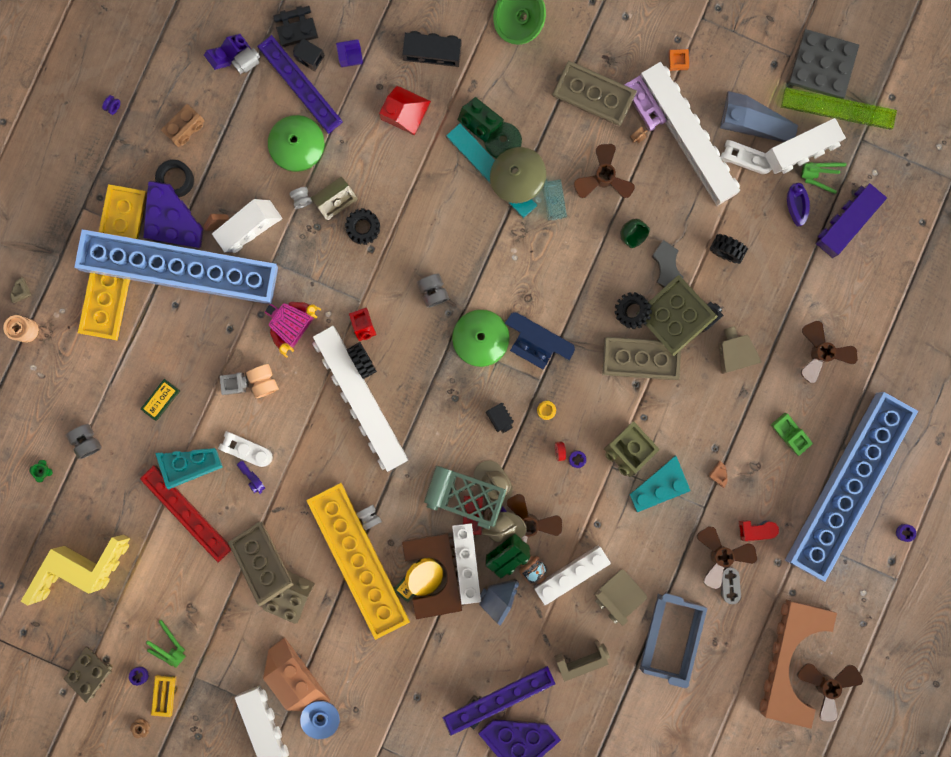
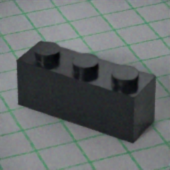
[402,31,462,67]

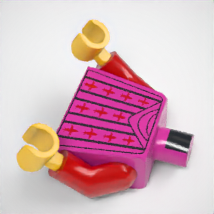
[265,302,321,358]

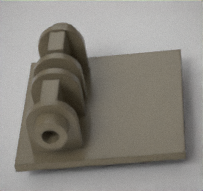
[64,647,113,703]

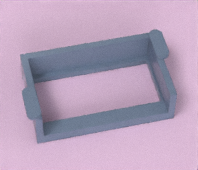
[639,593,707,688]

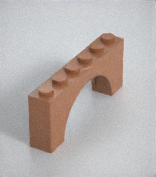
[759,599,837,729]

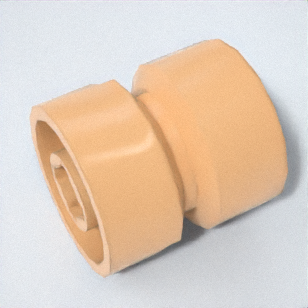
[3,315,39,343]
[245,364,279,399]

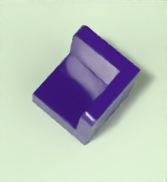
[336,39,363,67]

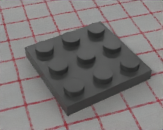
[788,29,859,100]

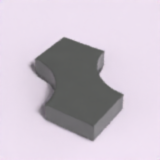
[652,240,684,288]

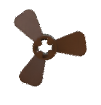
[574,144,635,199]
[801,321,858,383]
[507,494,562,543]
[697,526,757,589]
[797,663,863,722]

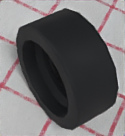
[155,159,194,198]

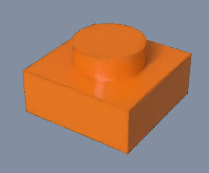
[669,49,689,71]

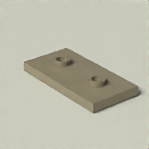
[552,60,637,127]
[602,337,681,380]
[228,521,294,607]

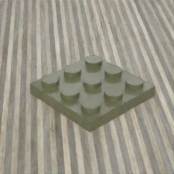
[636,275,718,356]

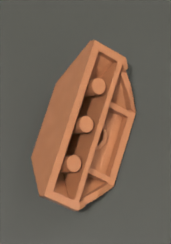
[263,637,331,711]

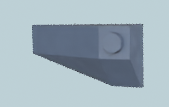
[720,91,798,142]
[479,579,519,626]

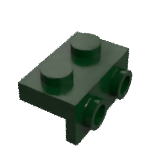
[457,97,504,142]

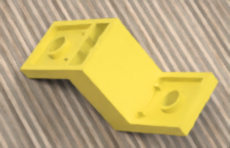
[21,535,130,605]

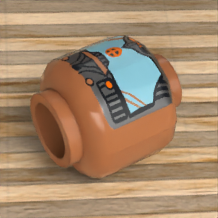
[519,555,548,585]

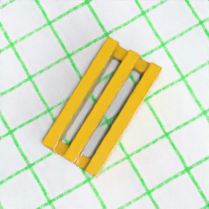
[151,675,176,717]

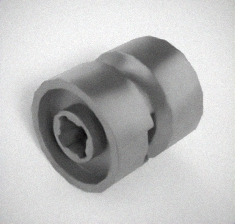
[417,274,449,308]
[66,424,102,459]

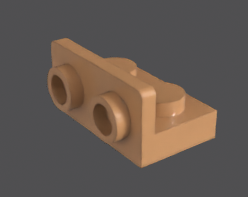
[161,104,205,148]

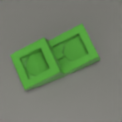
[771,413,813,456]

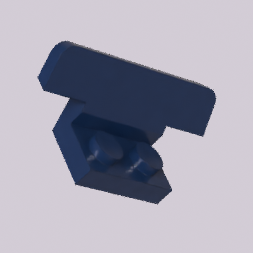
[504,312,575,370]

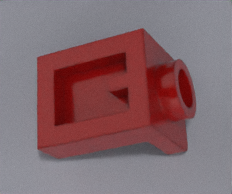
[349,307,377,341]

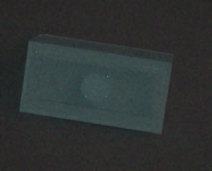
[542,179,567,221]

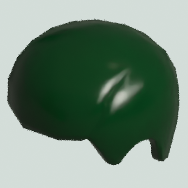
[620,218,650,248]

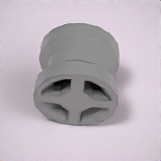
[289,187,312,209]

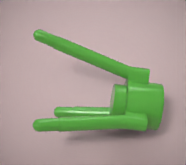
[801,162,847,194]
[146,620,186,668]

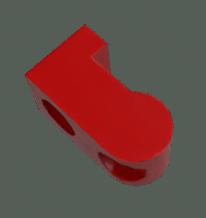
[739,520,779,541]

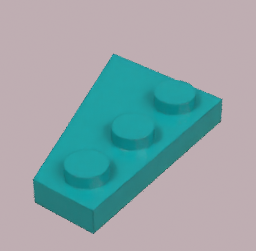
[155,448,223,489]
[629,455,691,512]

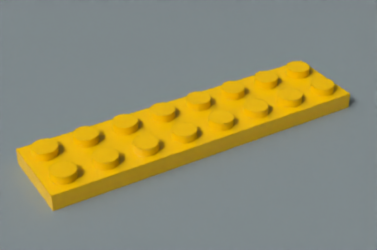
[78,184,147,341]
[306,483,410,640]

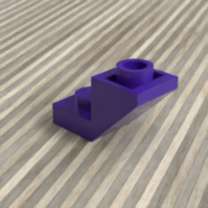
[204,34,251,70]

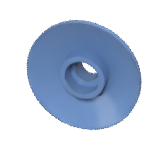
[300,701,340,739]

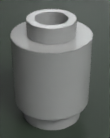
[231,47,260,74]

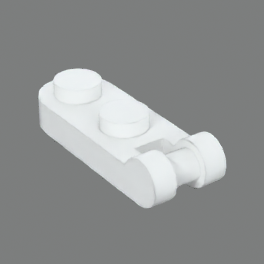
[720,140,772,174]
[218,431,273,467]

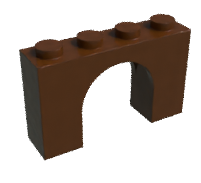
[402,533,465,620]

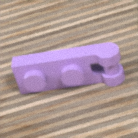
[624,76,667,131]

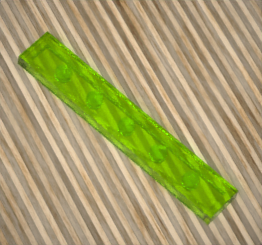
[781,88,897,130]

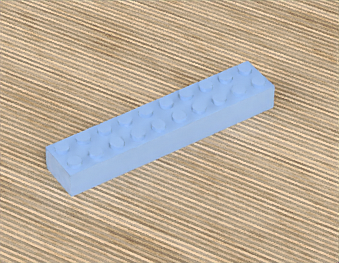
[74,229,278,304]
[785,392,918,582]

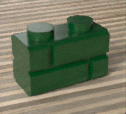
[485,534,530,579]

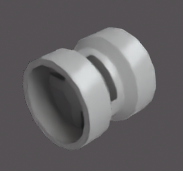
[356,505,382,530]

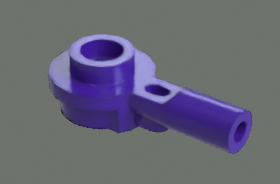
[237,461,265,494]

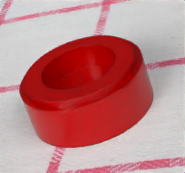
[555,442,566,461]

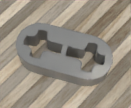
[721,567,741,604]

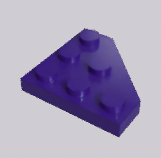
[143,181,203,248]
[478,719,561,757]

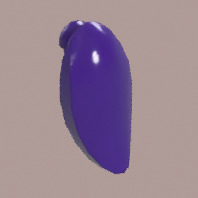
[787,183,810,227]

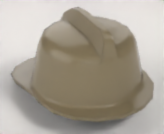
[474,461,512,503]
[483,512,526,542]

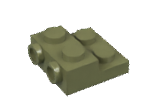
[604,421,660,477]

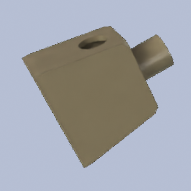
[718,326,762,374]

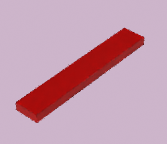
[140,465,232,563]

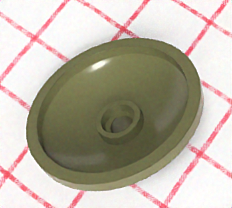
[490,147,546,203]

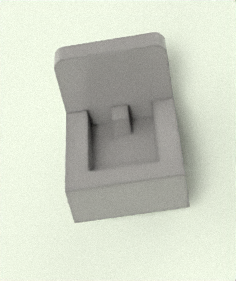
[220,372,248,395]

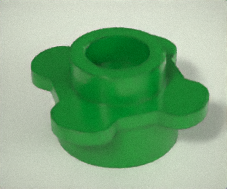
[29,460,53,483]

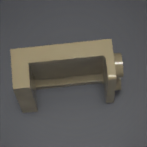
[554,640,610,682]

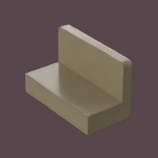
[311,177,358,221]

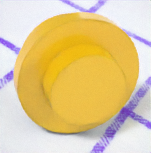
[537,401,556,420]

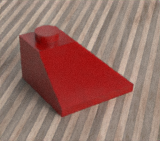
[379,86,431,135]

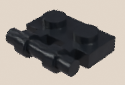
[273,6,318,48]

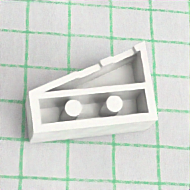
[212,199,283,253]

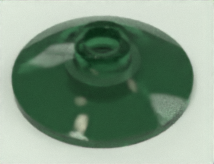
[484,122,522,159]

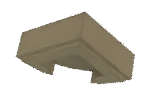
[10,277,31,303]

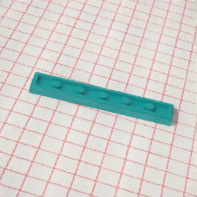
[446,123,537,219]

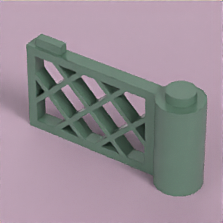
[424,466,506,529]

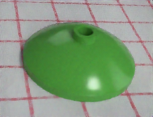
[493,0,546,45]
[268,115,325,172]
[452,310,509,367]

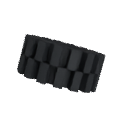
[345,208,380,245]
[710,234,748,264]
[614,292,652,329]
[346,342,377,379]

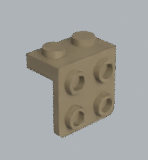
[594,569,647,626]
[263,571,315,624]

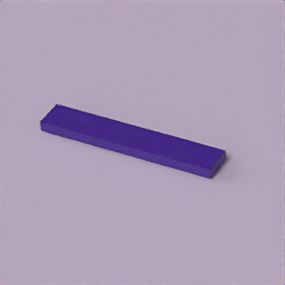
[257,35,343,134]
[442,666,556,736]

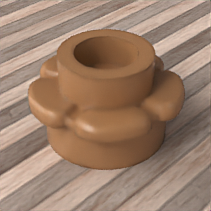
[630,126,648,144]
[130,719,150,738]

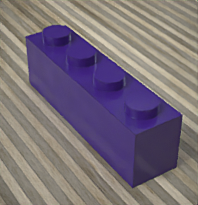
[815,183,887,258]

